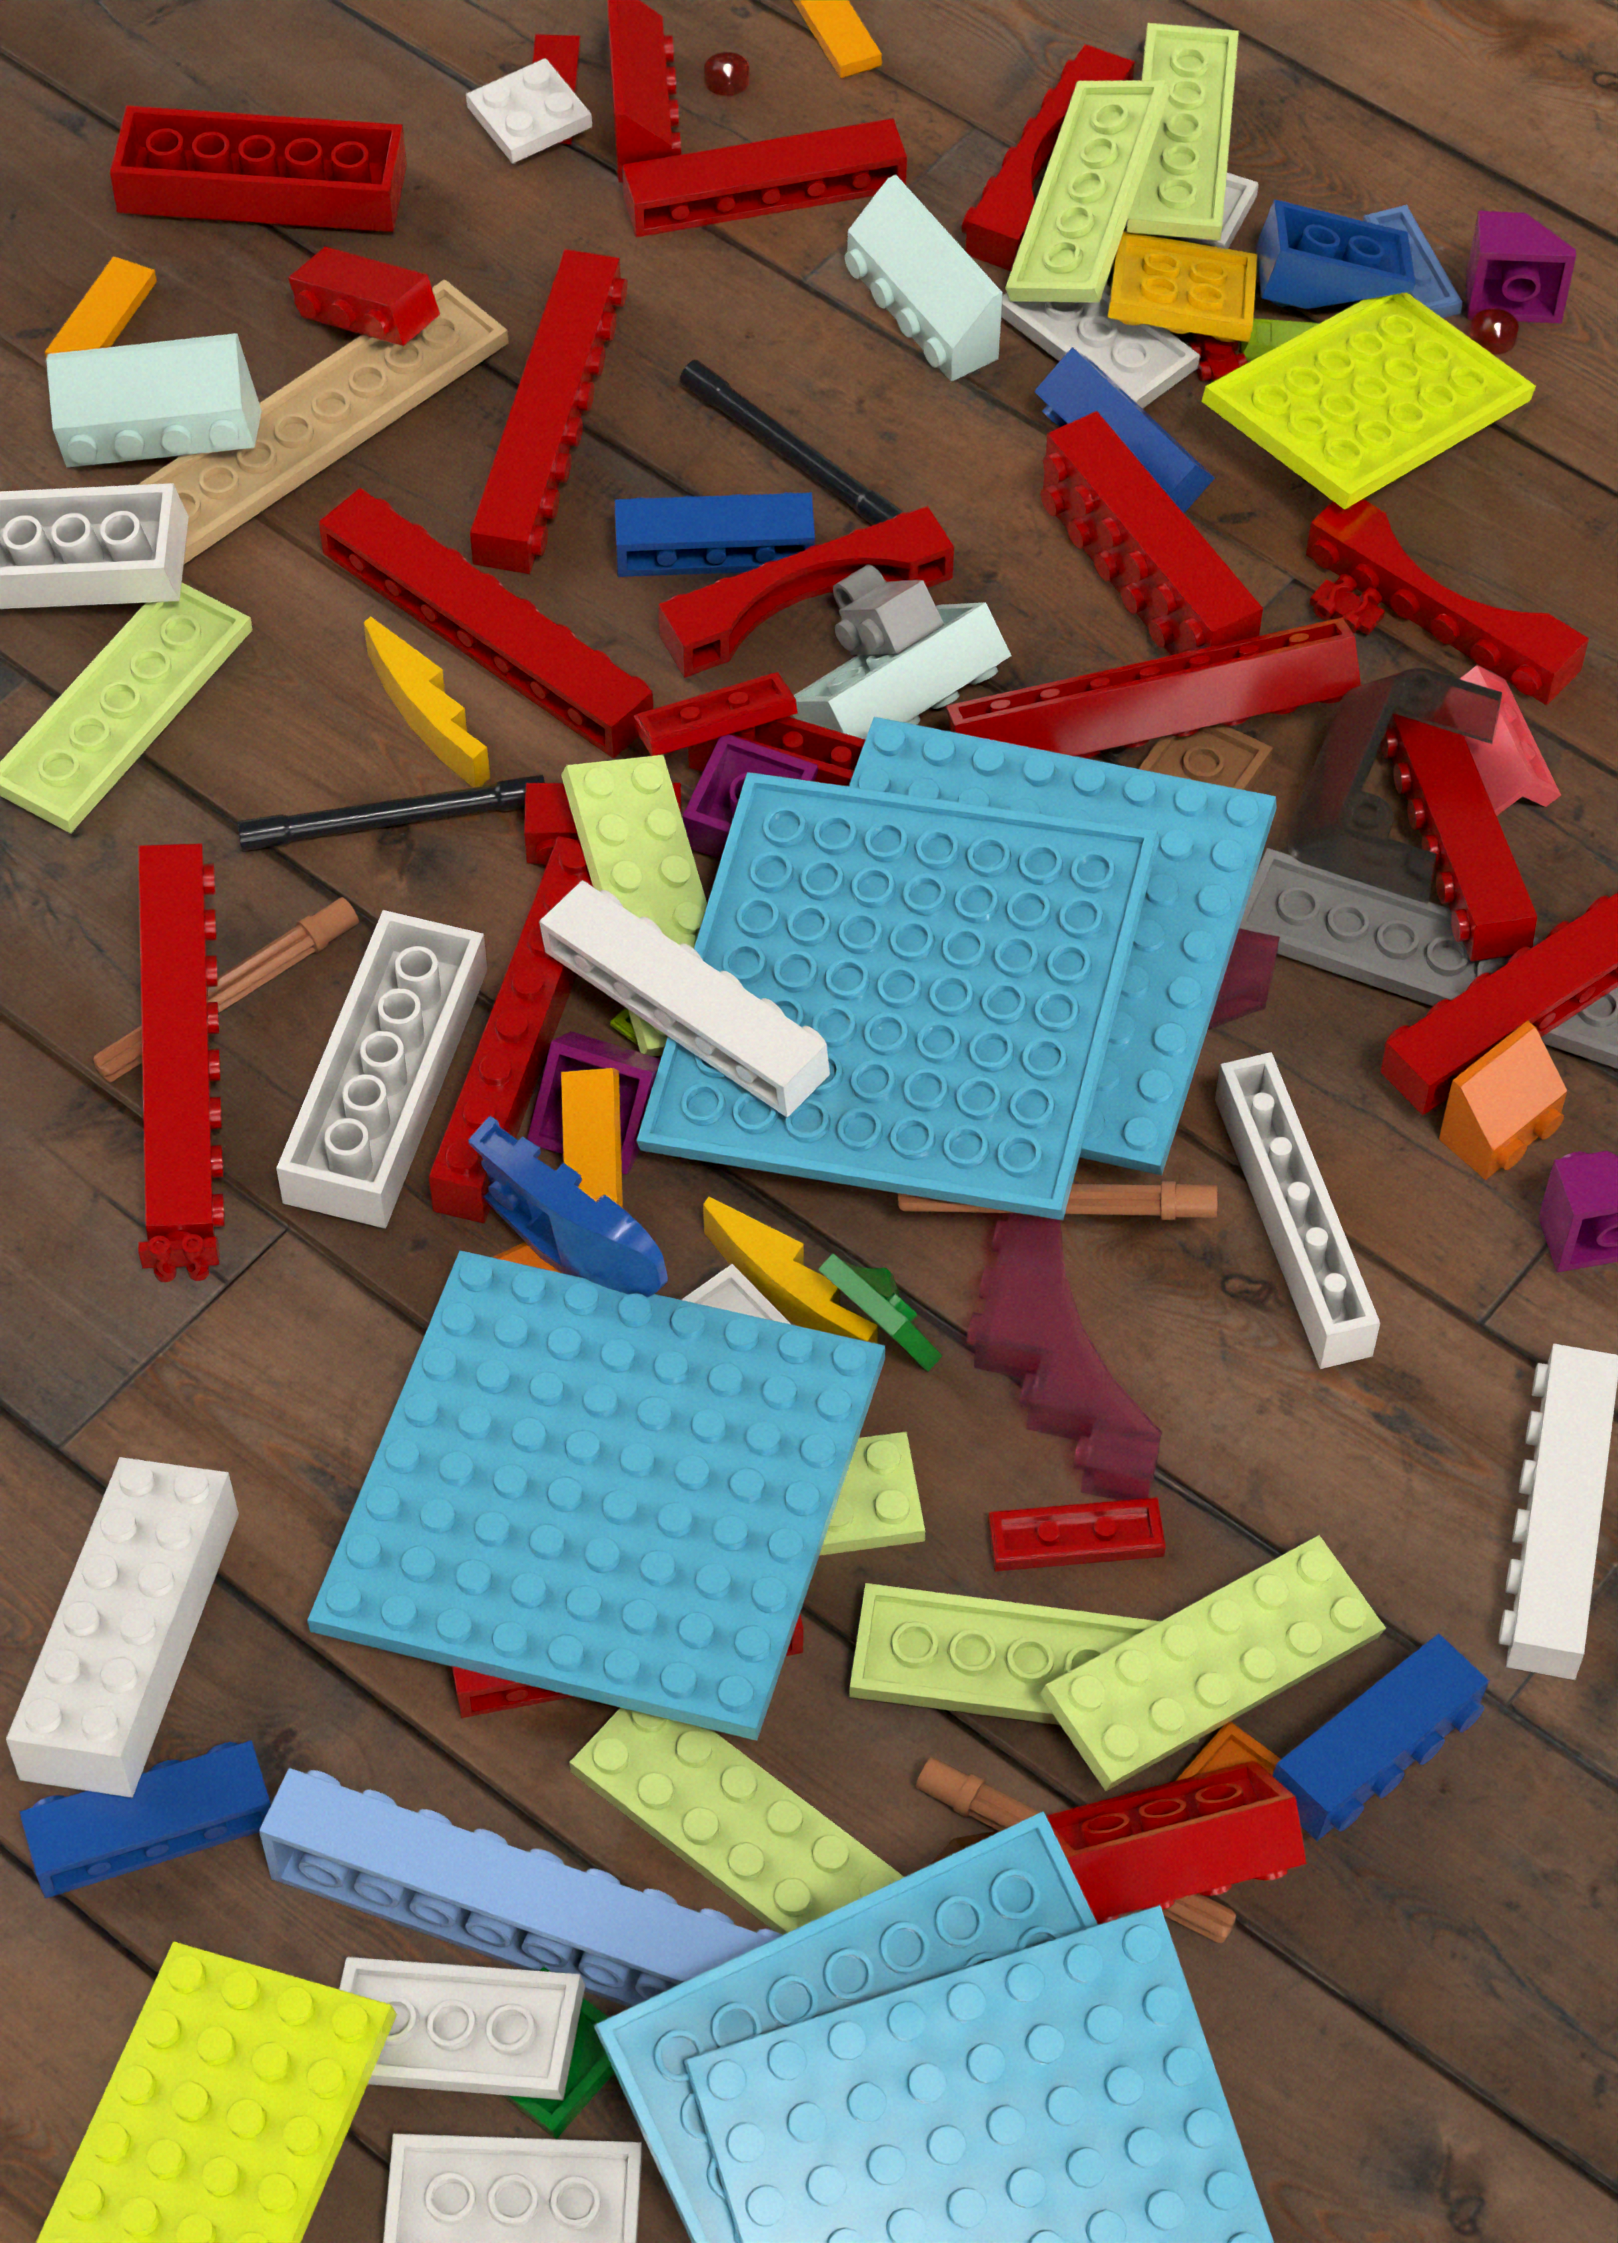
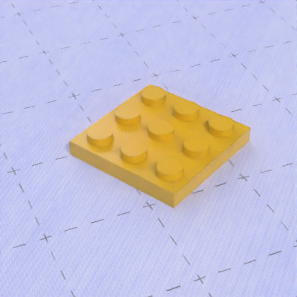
[1107,231,1257,342]

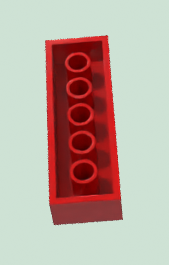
[110,105,407,232]
[1040,411,1263,655]

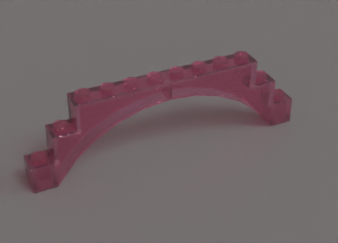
[966,928,1280,1501]

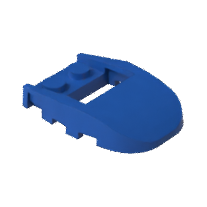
[468,1116,668,1297]

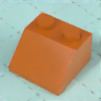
[1439,1020,1567,1180]

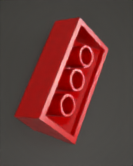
[607,0,681,183]
[1046,1760,1307,1925]

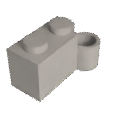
[833,565,944,655]

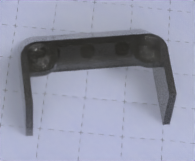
[1287,668,1502,904]

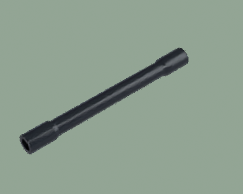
[680,360,904,525]
[237,774,545,851]

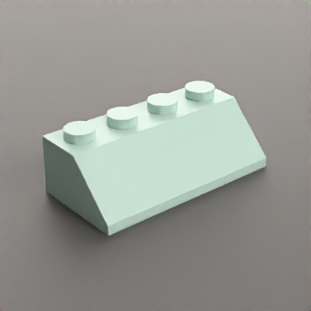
[845,175,1003,382]
[46,333,262,468]
[792,602,1011,740]

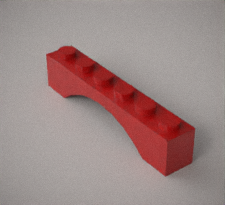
[961,44,1135,271]
[1306,499,1589,706]
[658,506,954,678]

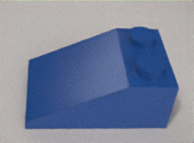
[1256,199,1416,309]

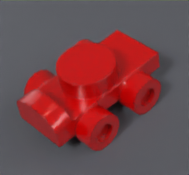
[1187,333,1247,381]
[1309,574,1385,635]
[138,1231,220,1283]

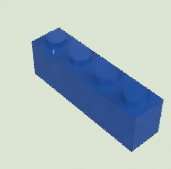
[1034,347,1215,513]
[615,493,815,577]
[1272,1633,1489,1841]
[19,1740,271,1899]

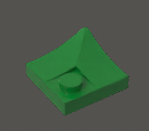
[818,1253,943,1372]

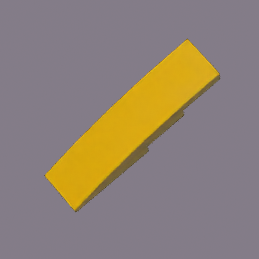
[364,617,490,788]
[703,1197,878,1344]

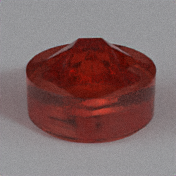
[704,52,750,96]
[1469,308,1519,355]

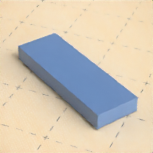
[1363,205,1462,318]

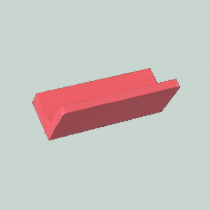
[1435,665,1561,816]

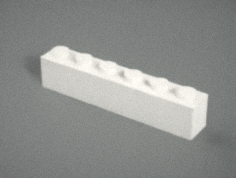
[539,880,830,1118]
[1215,1052,1380,1369]
[1499,1343,1618,1680]

